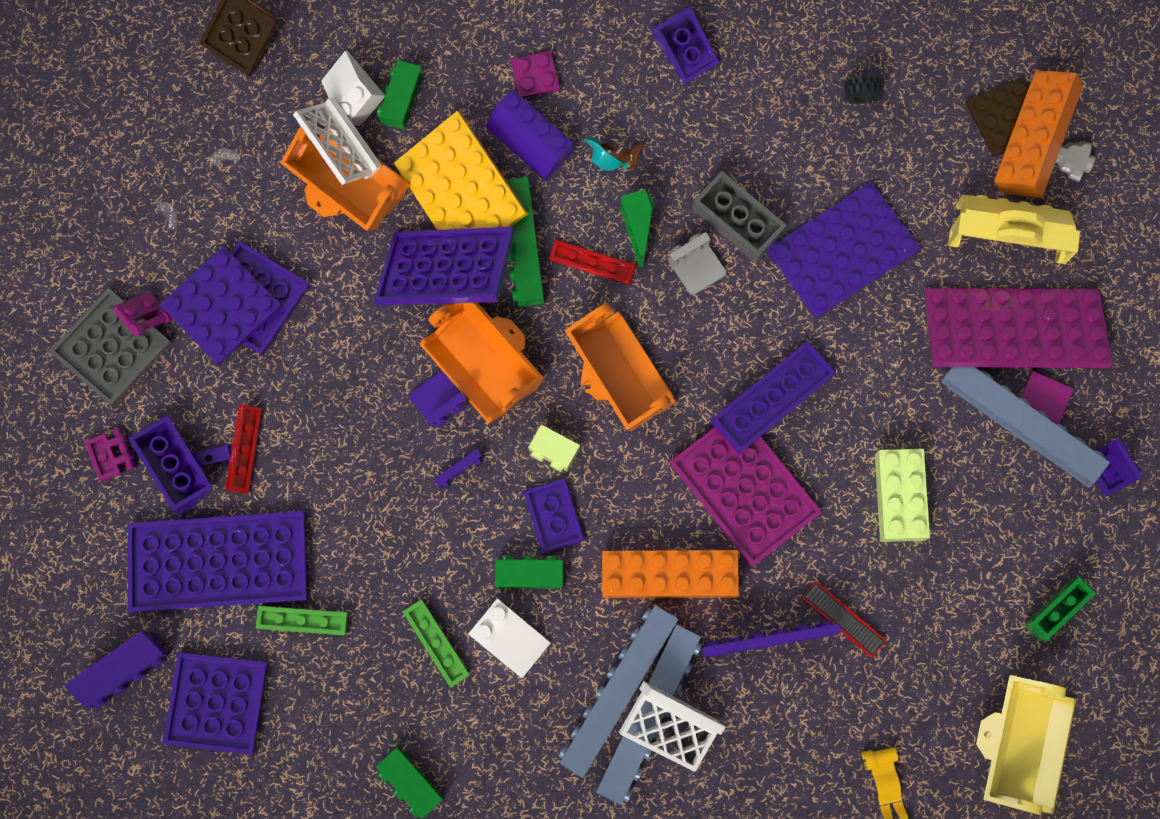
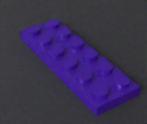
[710,341,836,454]
[701,620,842,658]

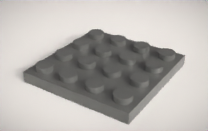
[49,288,172,407]

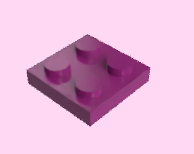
[510,51,560,99]

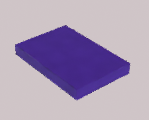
[523,478,585,554]

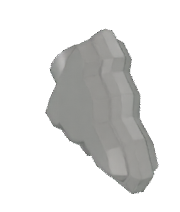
[1055,141,1095,182]

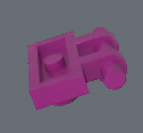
[85,428,136,482]

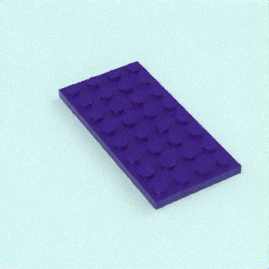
[127,511,308,613]

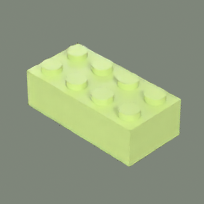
[875,449,930,542]

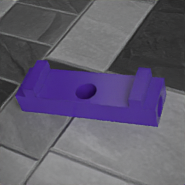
[191,444,232,467]
[434,449,483,489]

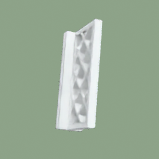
[293,97,382,185]
[619,681,725,772]

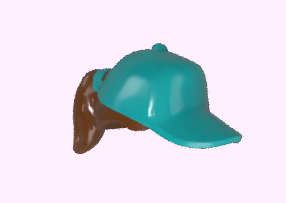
[584,136,644,171]

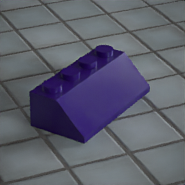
[485,89,574,180]
[128,415,213,516]
[64,631,169,709]

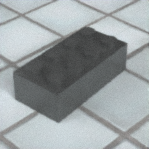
[692,171,787,264]

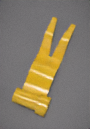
[862,747,909,819]

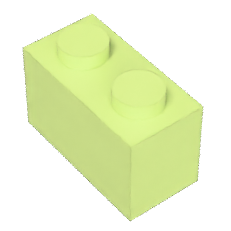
[528,425,580,472]

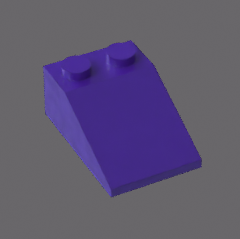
[650,7,720,84]

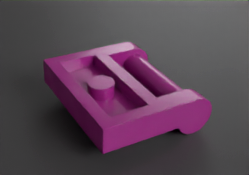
[113,291,173,336]

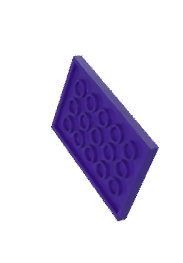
[767,182,921,319]
[374,226,515,305]

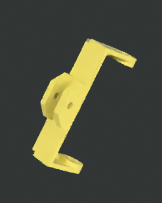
[948,194,1080,264]
[976,675,1076,815]

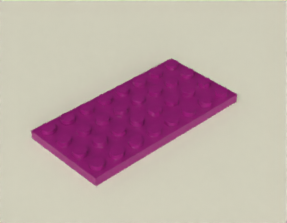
[925,288,1113,368]

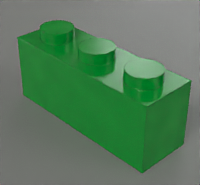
[377,60,424,130]
[495,556,563,589]
[1024,577,1095,642]
[376,747,445,819]

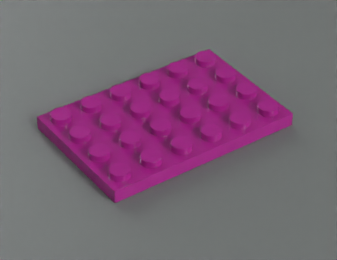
[669,427,822,567]

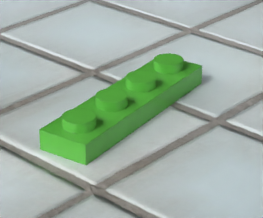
[403,599,470,688]
[256,606,349,636]

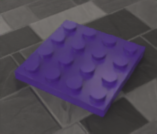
[230,241,311,356]
[160,247,282,365]
[163,652,268,755]

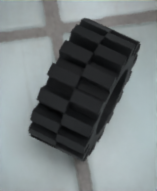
[844,74,884,104]

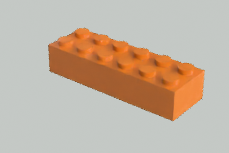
[994,70,1083,198]
[602,550,739,598]

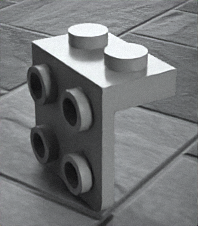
[668,232,726,295]

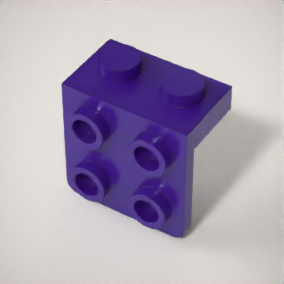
[409,371,468,430]
[1096,439,1142,497]

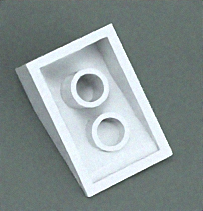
[321,51,385,126]
[469,599,550,678]

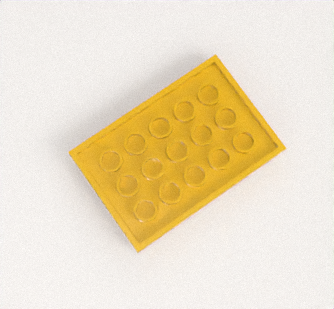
[394,111,528,230]

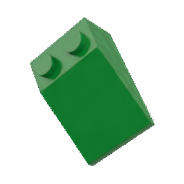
[620,189,655,268]

